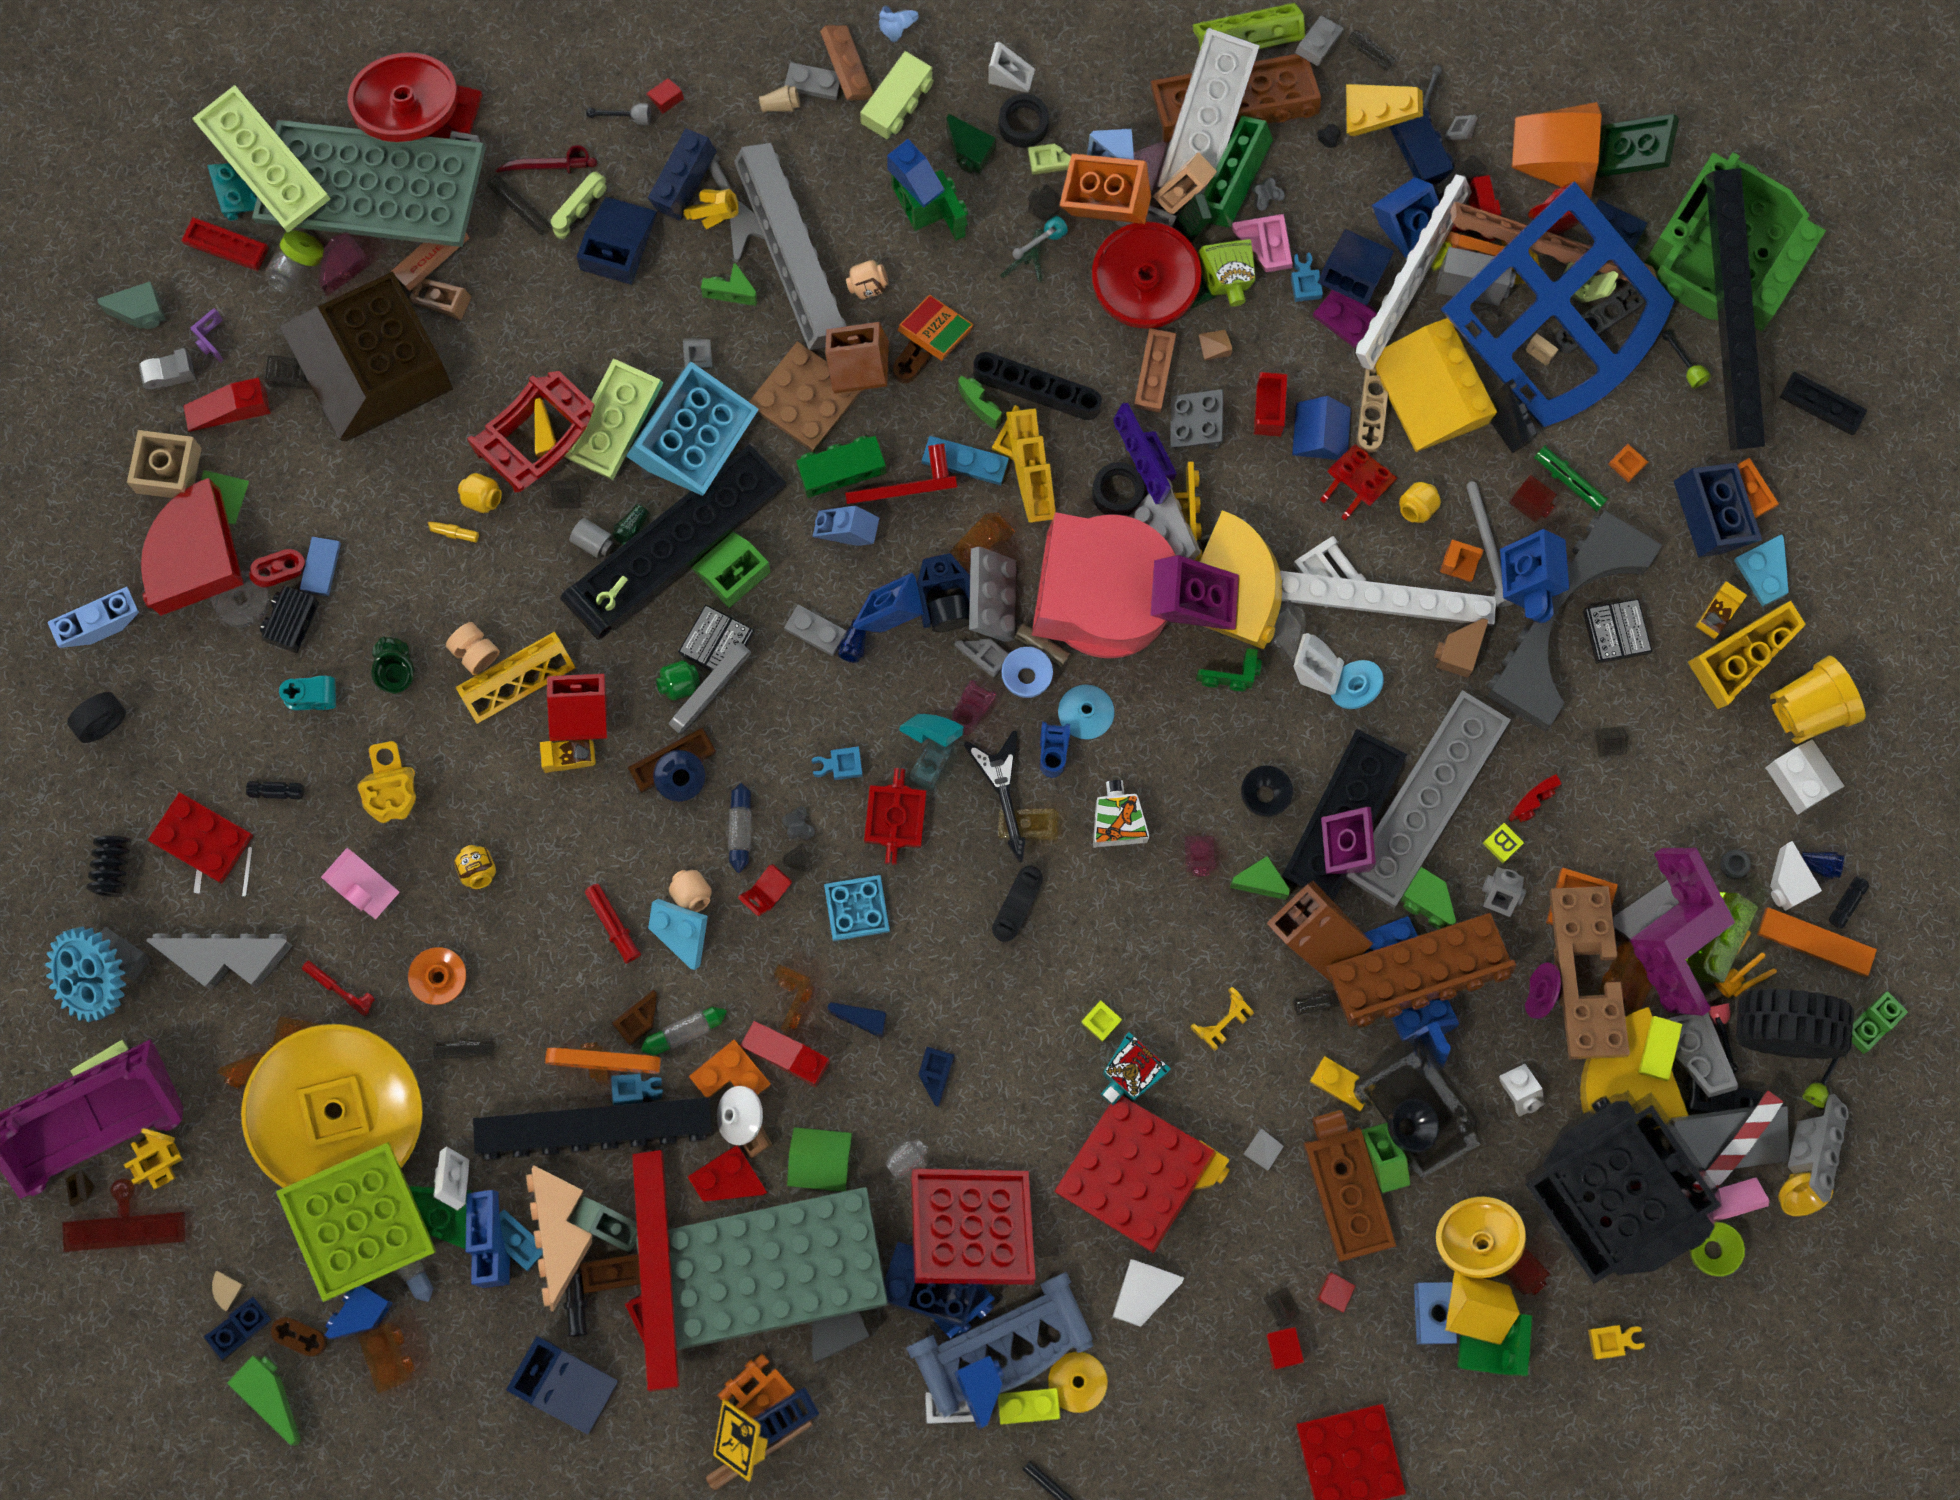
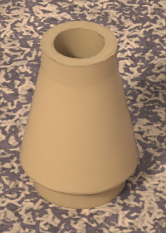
[759,85,800,112]

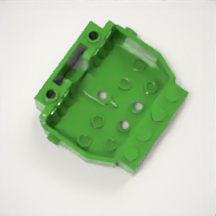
[1644,152,1826,332]

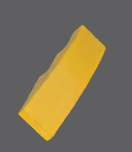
[1006,408,1056,523]

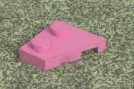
[1232,214,1292,273]

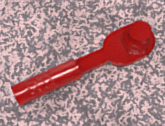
[302,960,375,1016]

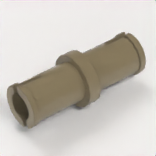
[1014,623,1071,668]

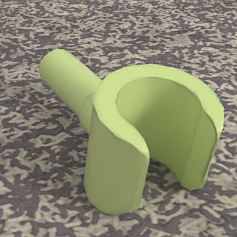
[596,576,628,611]

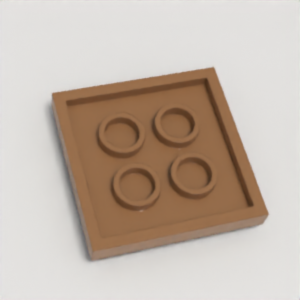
[749,341,863,452]

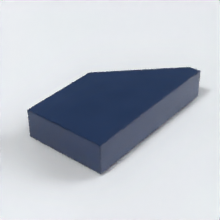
[918,1047,954,1107]

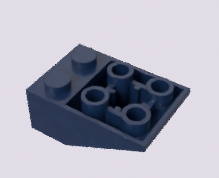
[576,197,657,285]
[884,1242,978,1328]
[506,1336,618,1435]

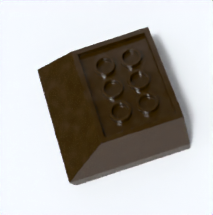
[279,271,453,442]

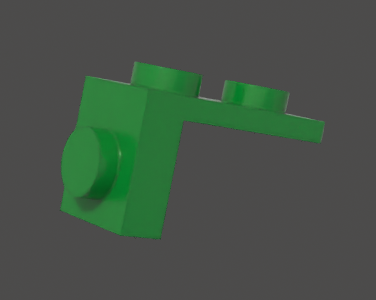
[1196,648,1262,692]

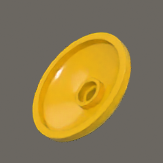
[1436,1197,1526,1278]

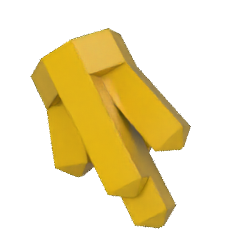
[684,189,739,230]

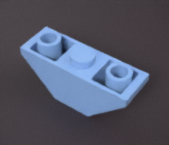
[48,587,139,648]

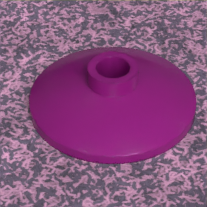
[1524,963,1561,1019]

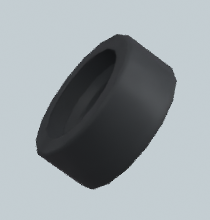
[998,93,1049,148]
[1092,462,1145,516]
[67,692,126,743]

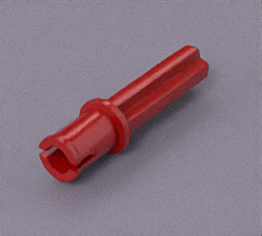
[585,883,641,964]

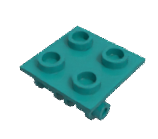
[207,163,257,221]

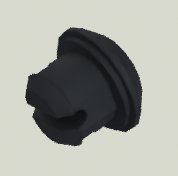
[1317,124,1341,148]

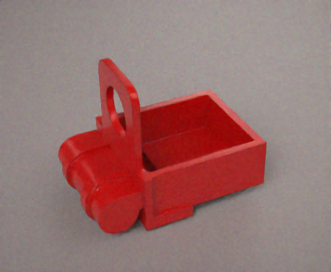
[1451,175,1502,243]

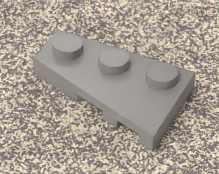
[1128,477,1201,560]
[1613,880,1679,942]
[1667,1012,1738,1097]

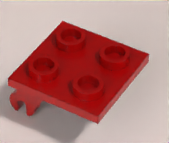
[1320,444,1397,521]

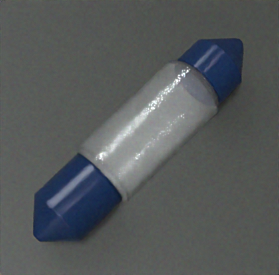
[728,783,752,873]

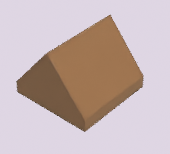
[743,1125,773,1159]

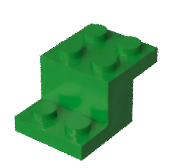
[891,169,968,241]

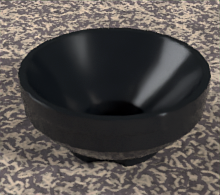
[1241,765,1293,817]
[1388,1098,1439,1153]

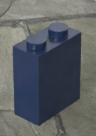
[1317,229,1394,306]

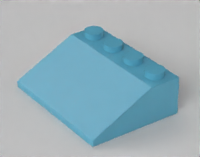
[626,361,759,496]

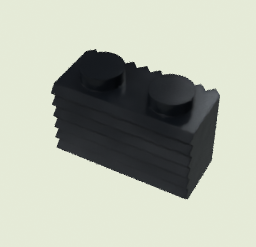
[260,585,319,653]

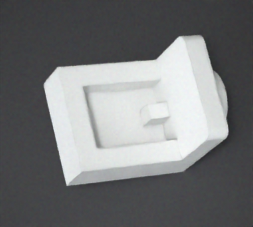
[1499,1064,1544,1117]

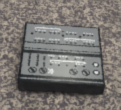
[1583,599,1652,664]
[678,604,755,671]

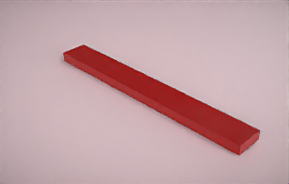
[632,1150,679,1392]

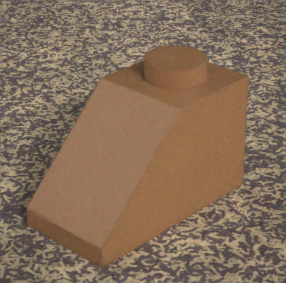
[1434,618,1488,678]

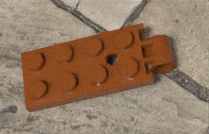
[1303,1110,1396,1262]

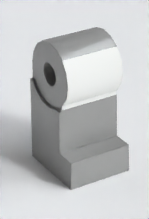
[139,348,196,389]

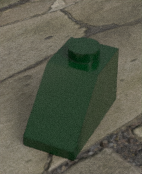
[946,114,996,174]

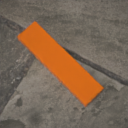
[1757,907,1877,977]

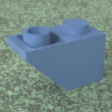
[813,506,879,546]

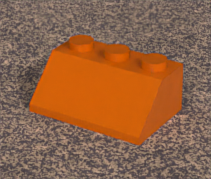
[1059,154,1151,224]

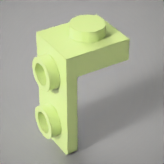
[1563,263,1619,303]

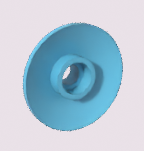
[1331,660,1384,709]
[1058,685,1114,739]

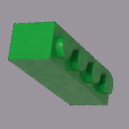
[1203,116,1273,228]

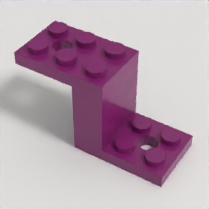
[1630,848,1735,1016]

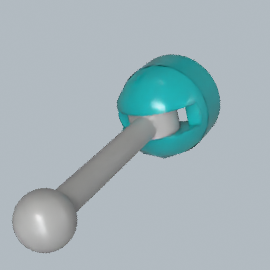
[1013,216,1068,259]

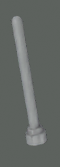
[1466,481,1514,608]

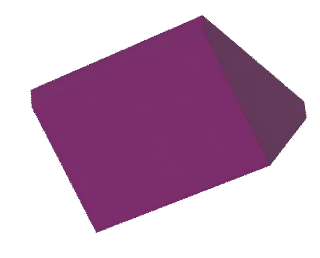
[1321,807,1376,874]

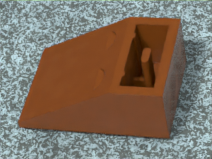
[1267,881,1373,983]

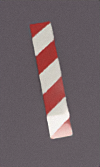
[1693,1090,1783,1190]

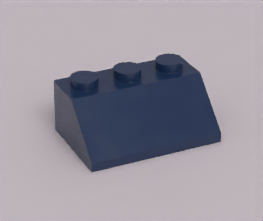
[1673,463,1762,558]

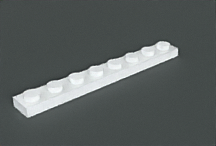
[1355,174,1472,370]
[1280,571,1496,626]

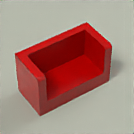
[1253,372,1287,437]

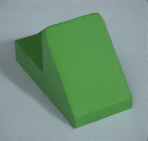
[701,263,757,306]

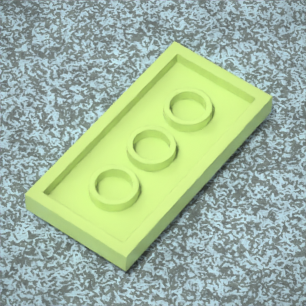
[564,358,663,480]

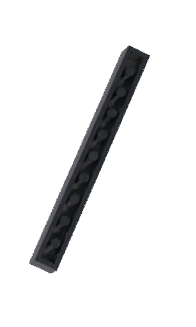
[1705,168,1765,450]

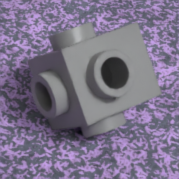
[1482,867,1526,917]

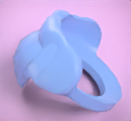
[879,6,919,42]

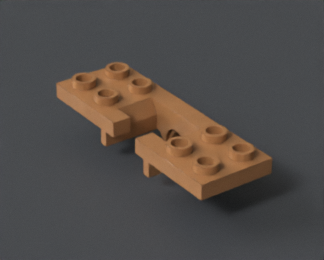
[1549,886,1630,1060]

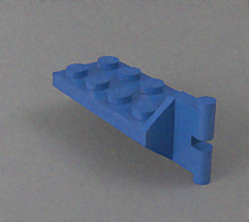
[1362,916,1459,1070]

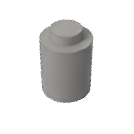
[569,518,615,559]

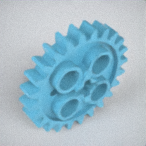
[45,927,126,1022]

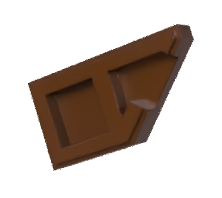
[612,990,657,1046]

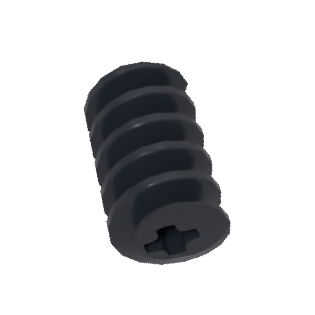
[86,835,132,897]

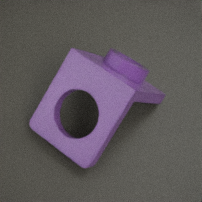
[190,308,223,362]

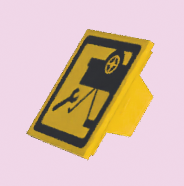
[713,1399,768,1481]

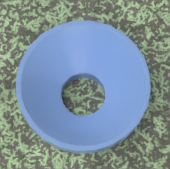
[1001,647,1053,698]

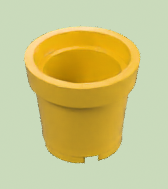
[1770,656,1866,744]

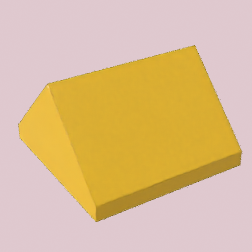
[1445,1272,1520,1344]

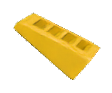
[534,398,557,460]

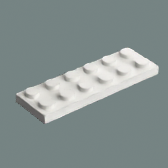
[1156,28,1259,194]

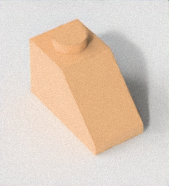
[1153,152,1217,214]

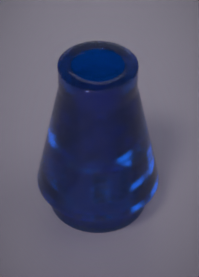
[837,619,866,663]
[1801,851,1844,879]

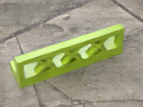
[1193,3,1305,49]

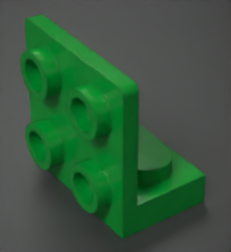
[1458,1314,1532,1376]

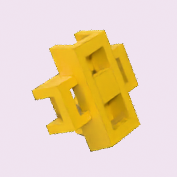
[124,1128,183,1189]

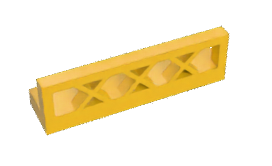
[456,632,576,724]

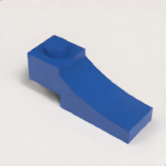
[466,1190,510,1288]

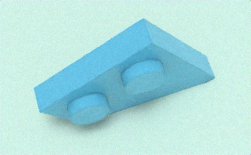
[1734,534,1789,607]
[648,899,708,970]

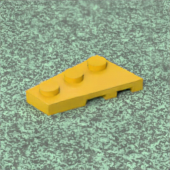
[1346,84,1423,136]

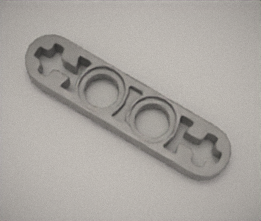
[669,642,751,734]

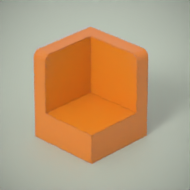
[1440,539,1484,582]

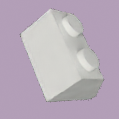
[1766,739,1844,815]

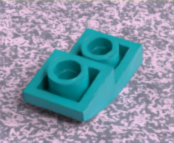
[899,714,964,747]

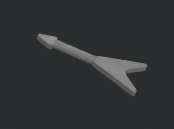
[708,154,764,262]

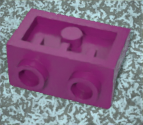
[1312,289,1377,348]

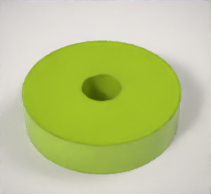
[280,230,325,266]

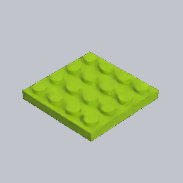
[276,1142,436,1302]

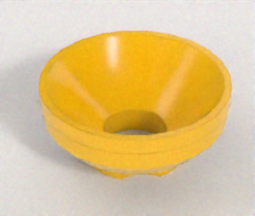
[1778,1172,1833,1216]

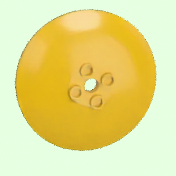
[241,1024,423,1188]

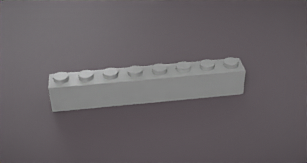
[734,143,846,350]

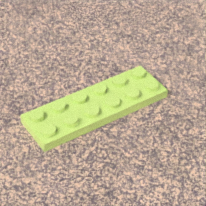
[192,85,331,233]

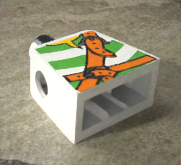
[1093,780,1149,848]

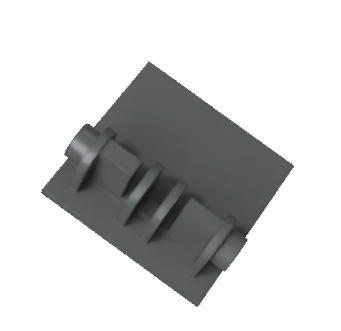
[1170,389,1224,449]

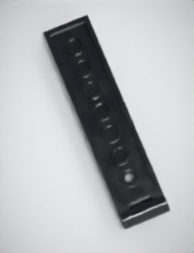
[560,444,786,640]

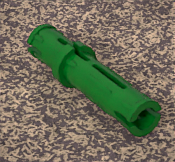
[1534,445,1608,512]

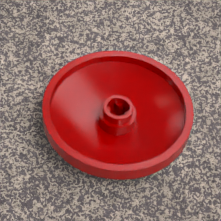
[348,53,458,142]
[1092,222,1201,329]

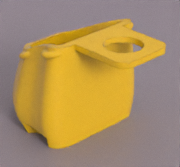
[357,741,416,823]

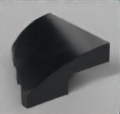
[1490,379,1537,453]

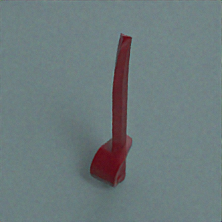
[495,145,597,174]

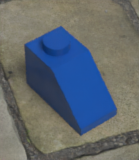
[887,139,944,208]
[954,1356,1004,1430]

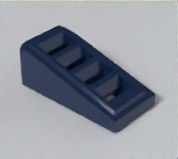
[828,1002,886,1038]
[752,1387,820,1446]

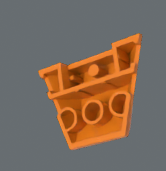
[1512,102,1601,200]

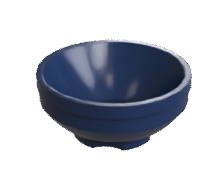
[653,750,705,802]

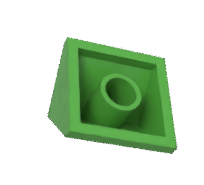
[787,1127,852,1192]

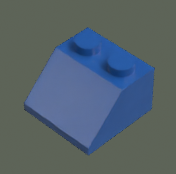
[1372,177,1439,258]

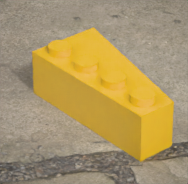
[1688,601,1806,709]

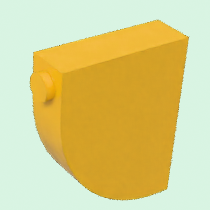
[1199,510,1282,649]
[1580,1007,1688,1129]

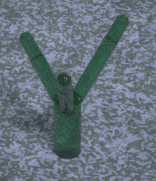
[1000,229,1044,282]

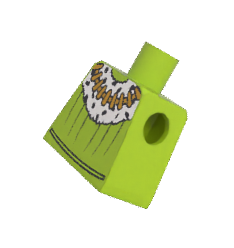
[1197,239,1255,307]

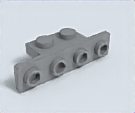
[1788,1094,1849,1202]

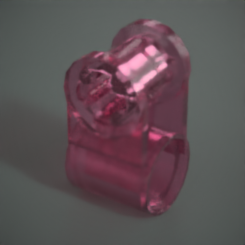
[952,679,997,736]

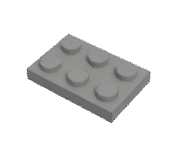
[969,547,1016,642]

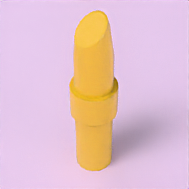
[428,522,479,543]

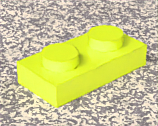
[998,1388,1061,1425]

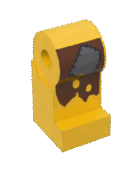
[1695,581,1747,639]
[540,740,596,773]

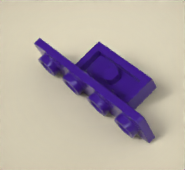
[1113,403,1177,505]

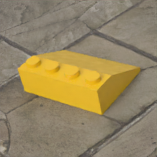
[1375,318,1497,452]

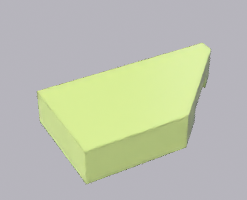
[1028,144,1071,175]

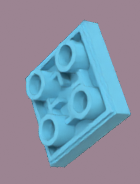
[824,875,890,941]

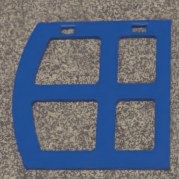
[1440,182,1675,427]

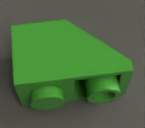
[1400,867,1456,930]

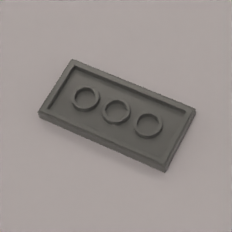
[1671,1103,1789,1175]

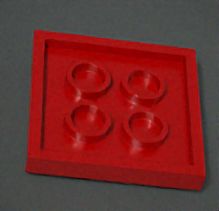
[1295,1404,1406,1500]

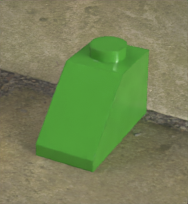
[1361,1123,1410,1193]

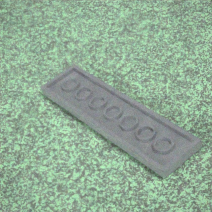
[1346,690,1511,908]

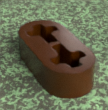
[893,340,932,383]
[271,1317,327,1357]

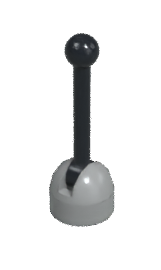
[586,103,651,125]

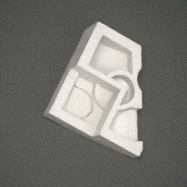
[1112,1259,1184,1327]

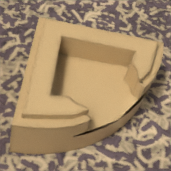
[212,1271,244,1312]

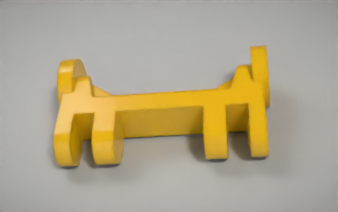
[1190,987,1254,1051]

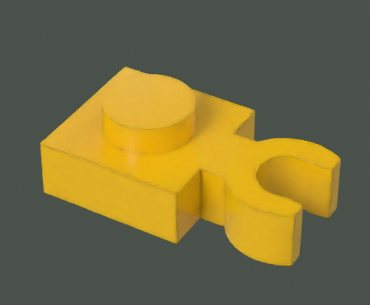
[1588,1325,1645,1360]

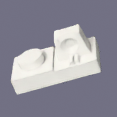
[434,1146,469,1210]

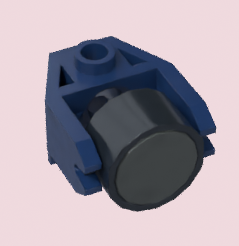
[917,553,970,632]

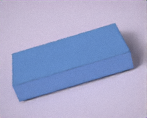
[300,537,341,596]

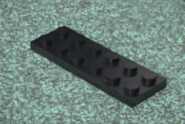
[1281,729,1407,902]

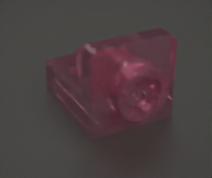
[1184,836,1216,877]

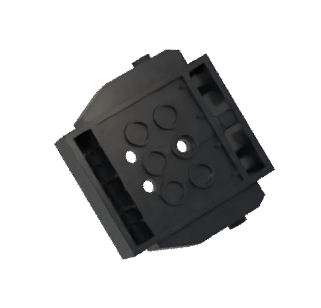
[1525,1090,1722,1284]

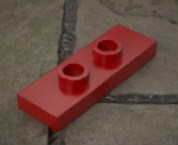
[181,217,269,272]

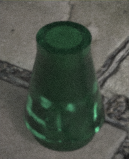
[612,504,649,545]

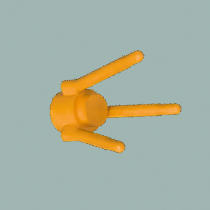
[1713,930,1777,998]

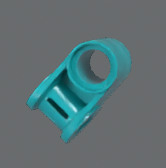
[279,676,336,711]

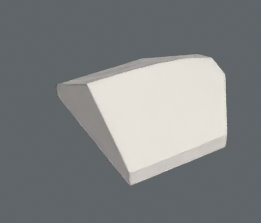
[1293,633,1344,695]

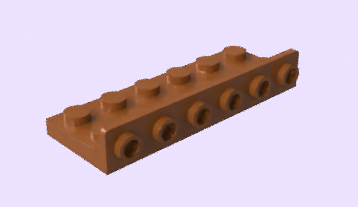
[1151,54,1321,143]
[1327,913,1516,1028]

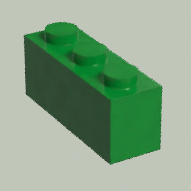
[796,436,886,498]

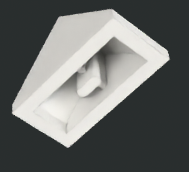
[988,42,1035,93]

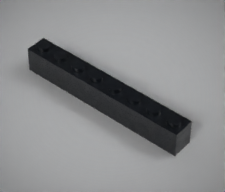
[473,1097,713,1161]

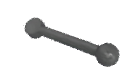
[1423,65,1442,111]

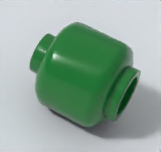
[656,660,700,701]

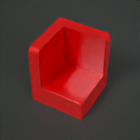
[1266,1327,1304,1370]

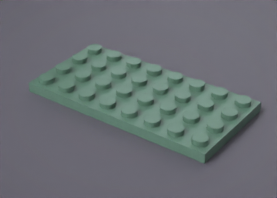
[252,120,486,247]
[636,1187,888,1350]

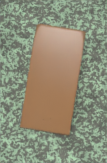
[408,278,472,320]

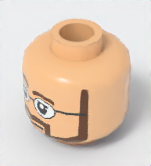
[846,260,889,300]

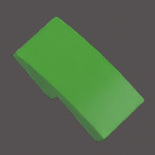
[958,376,1002,430]
[1852,991,1908,1054]

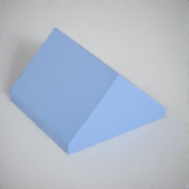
[1087,129,1134,160]

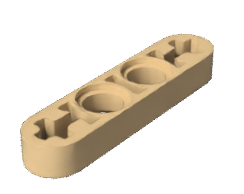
[1357,366,1388,453]

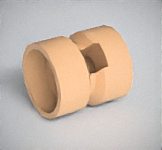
[446,622,500,675]

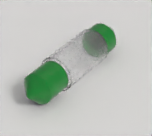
[641,1006,727,1056]

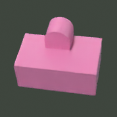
[321,848,399,920]

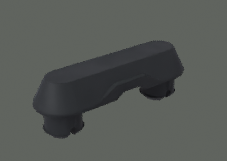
[992,866,1043,942]

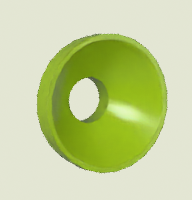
[1689,1222,1745,1277]

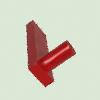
[845,443,957,504]

